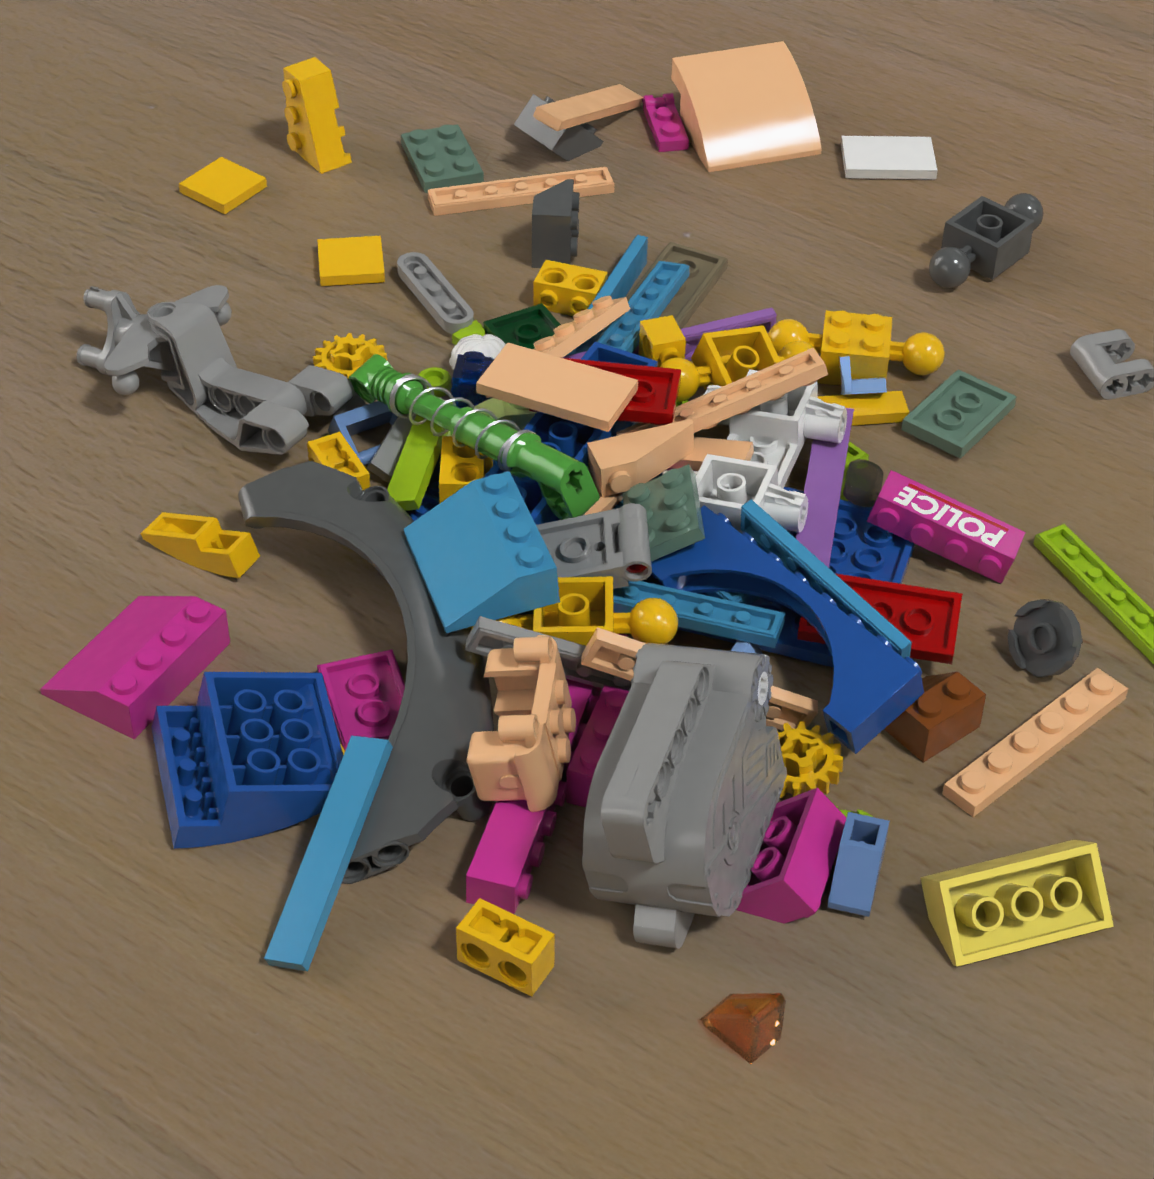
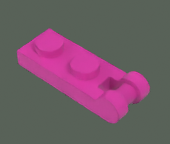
[642,93,689,152]

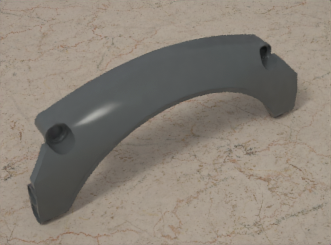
[238,461,494,884]

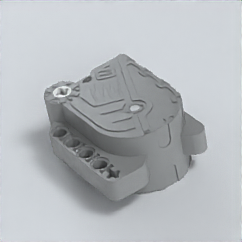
[582,643,787,949]

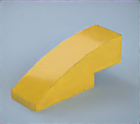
[140,512,260,578]

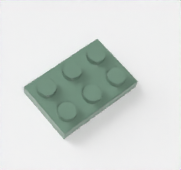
[401,124,484,193]
[901,369,1017,459]
[622,464,705,561]

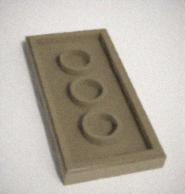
[626,242,728,329]

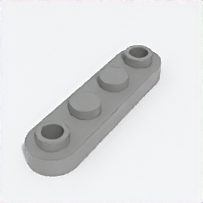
[397,252,474,334]

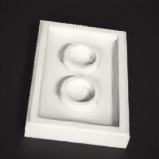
[841,136,938,180]

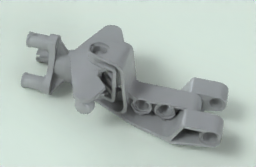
[77,285,354,455]

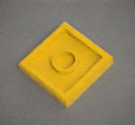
[179,157,267,214]
[317,235,385,286]

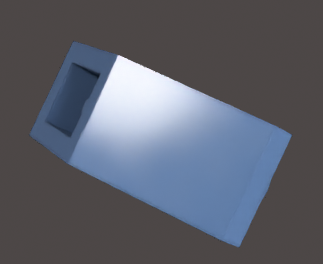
[827,812,890,917]

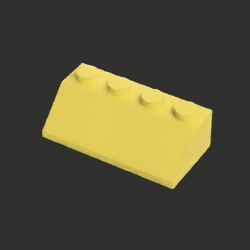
[920,840,1114,967]

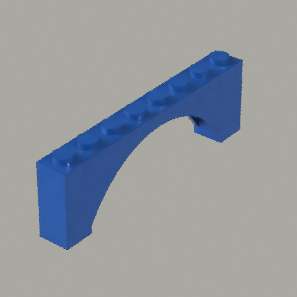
[644,505,924,754]

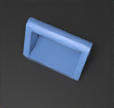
[328,401,398,465]

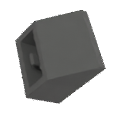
[514,94,604,161]
[532,179,580,268]

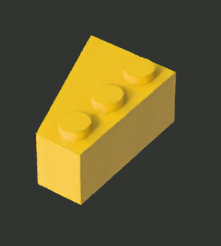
[282,57,352,174]

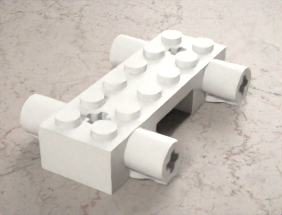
[662,370,847,534]

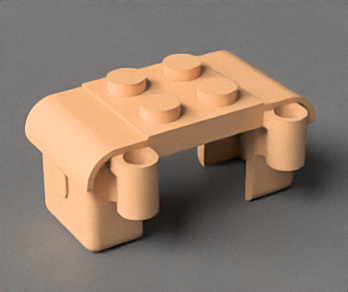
[467,635,576,812]

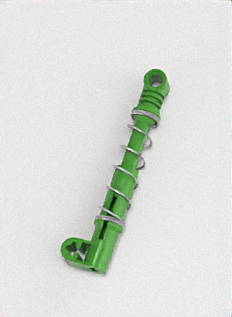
[349,354,600,520]

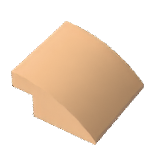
[671,41,822,172]

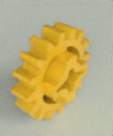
[313,333,387,379]
[777,721,843,798]

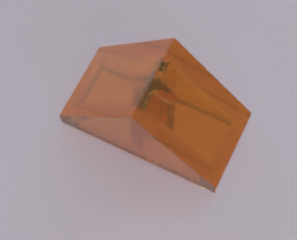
[701,993,786,1064]

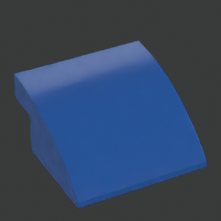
[152,672,343,849]

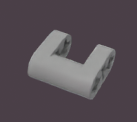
[1070,329,1154,399]

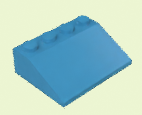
[403,471,560,633]

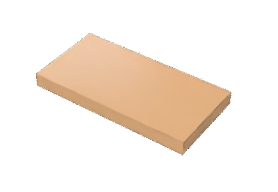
[476,343,638,432]

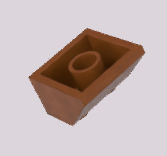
[884,672,986,763]

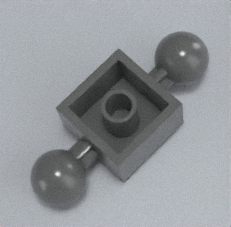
[929,193,1044,288]

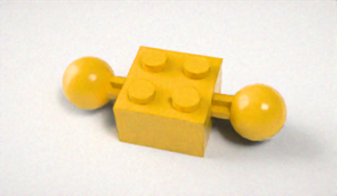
[768,310,945,385]
[660,325,819,402]
[471,576,678,646]

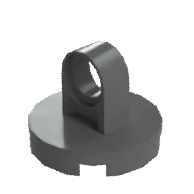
[1008,599,1083,677]

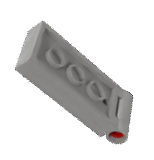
[536,503,652,589]

